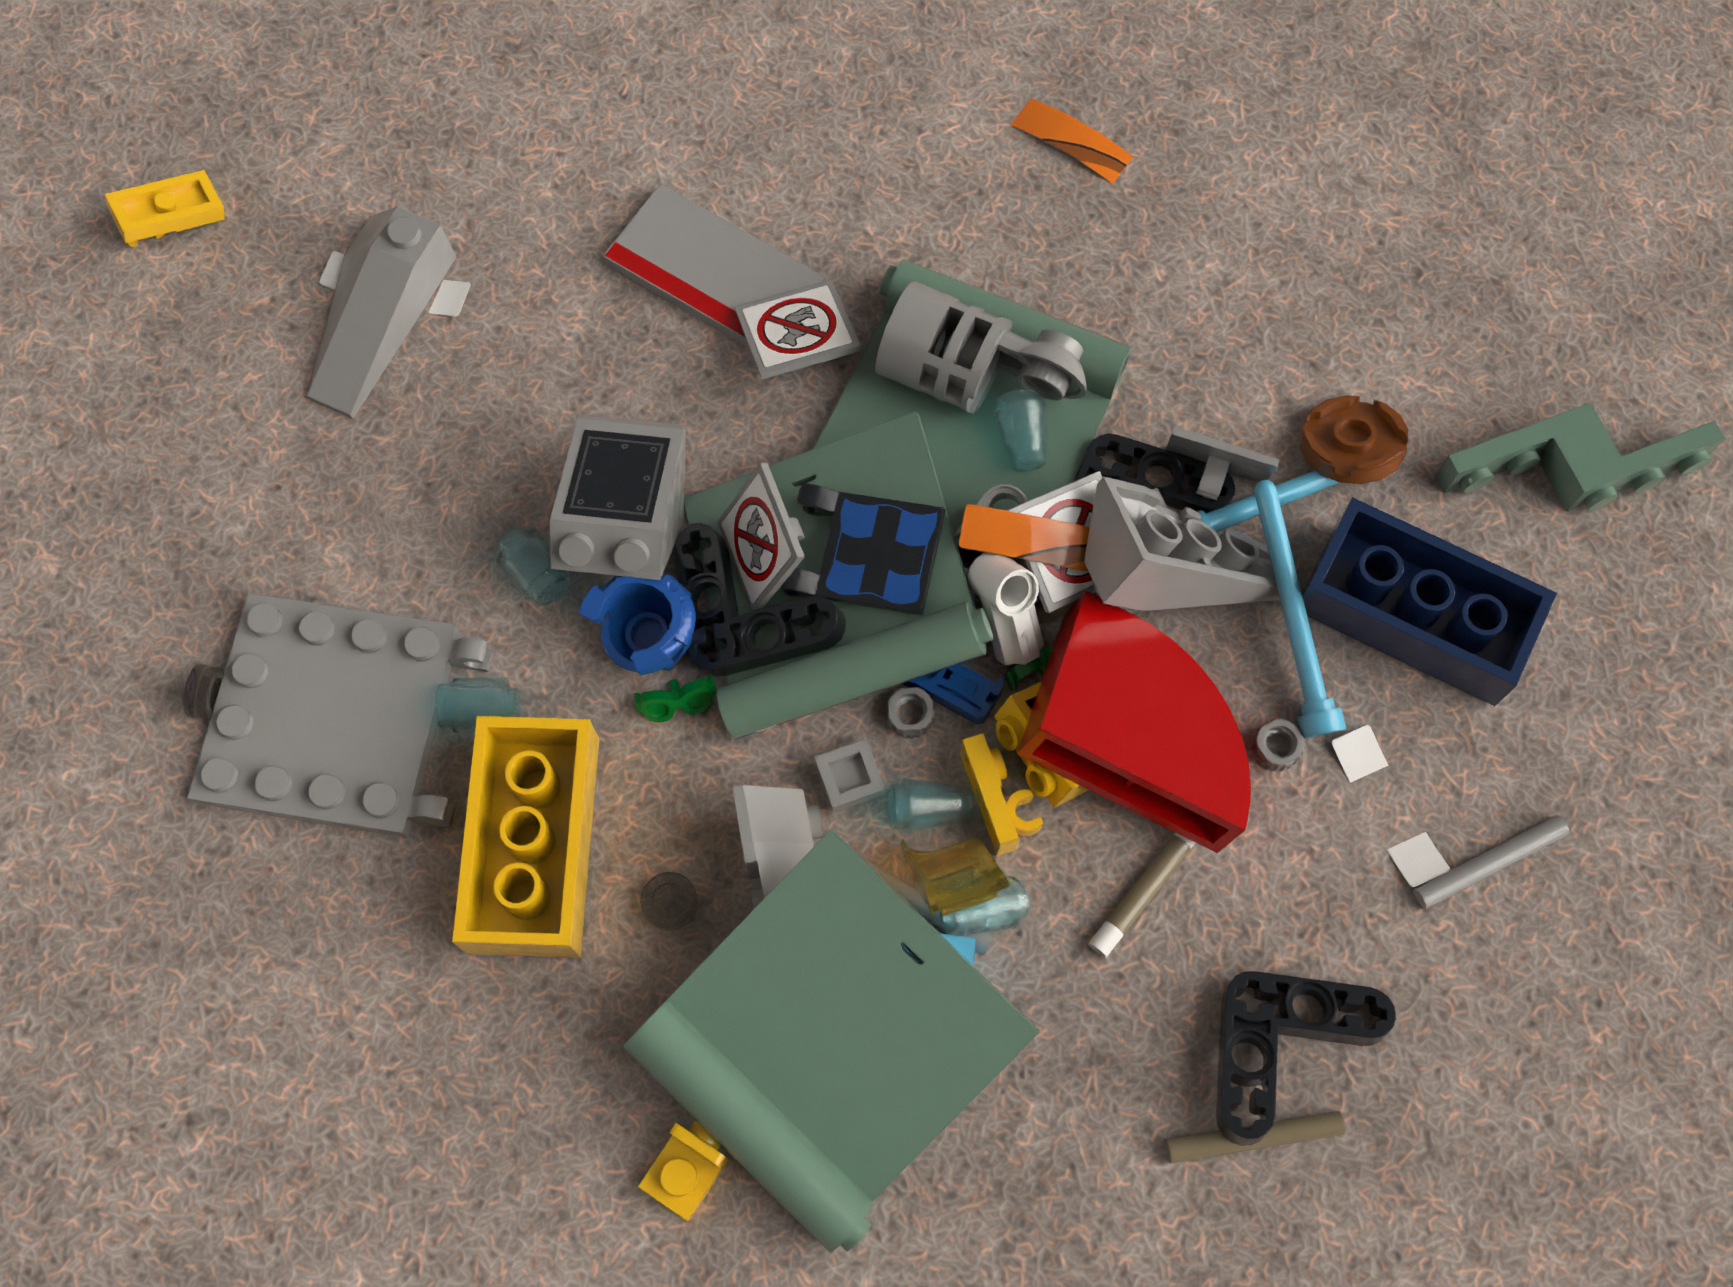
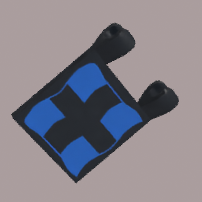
[780,483,946,616]

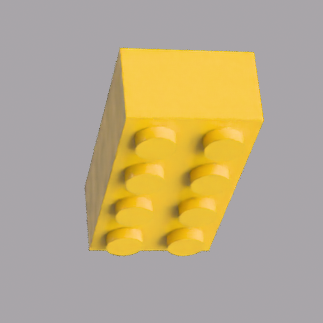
[452,716,600,958]

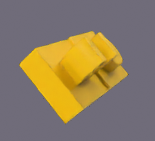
[105,170,225,247]
[960,733,1043,856]

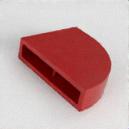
[1017,591,1251,853]

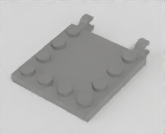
[187,593,494,838]

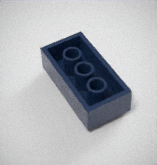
[1302,497,1557,706]

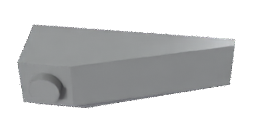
[307,206,457,419]
[1084,477,1280,611]
[732,785,823,908]

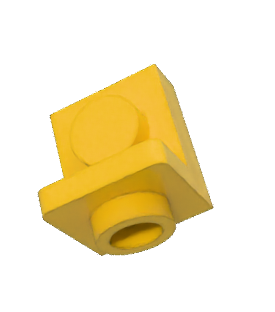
[638,1121,729,1222]

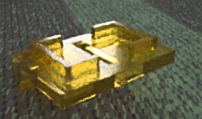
[900,836,1009,916]

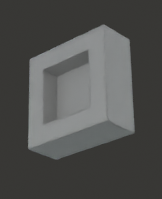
[814,739,886,813]

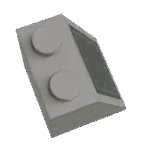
[550,414,686,580]

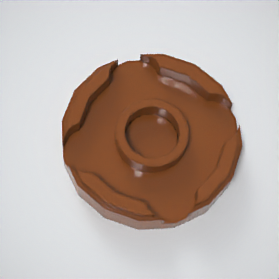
[1300,395,1408,484]

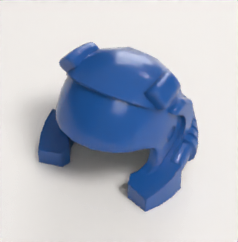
[578,573,696,676]

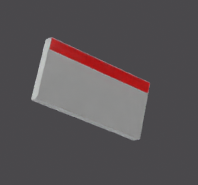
[603,183,826,348]

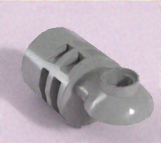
[875,281,1087,414]

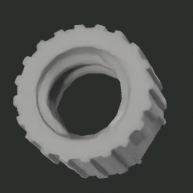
[886,687,935,739]
[1251,719,1305,772]

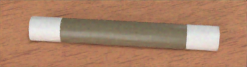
[1088,833,1195,958]

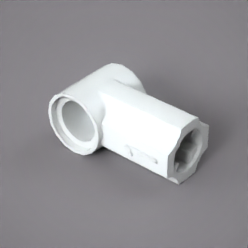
[967,552,1044,665]

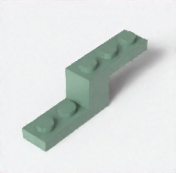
[1435,403,1726,512]

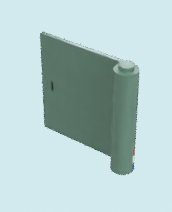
[814,259,1132,553]
[684,411,993,739]
[622,828,1039,1252]

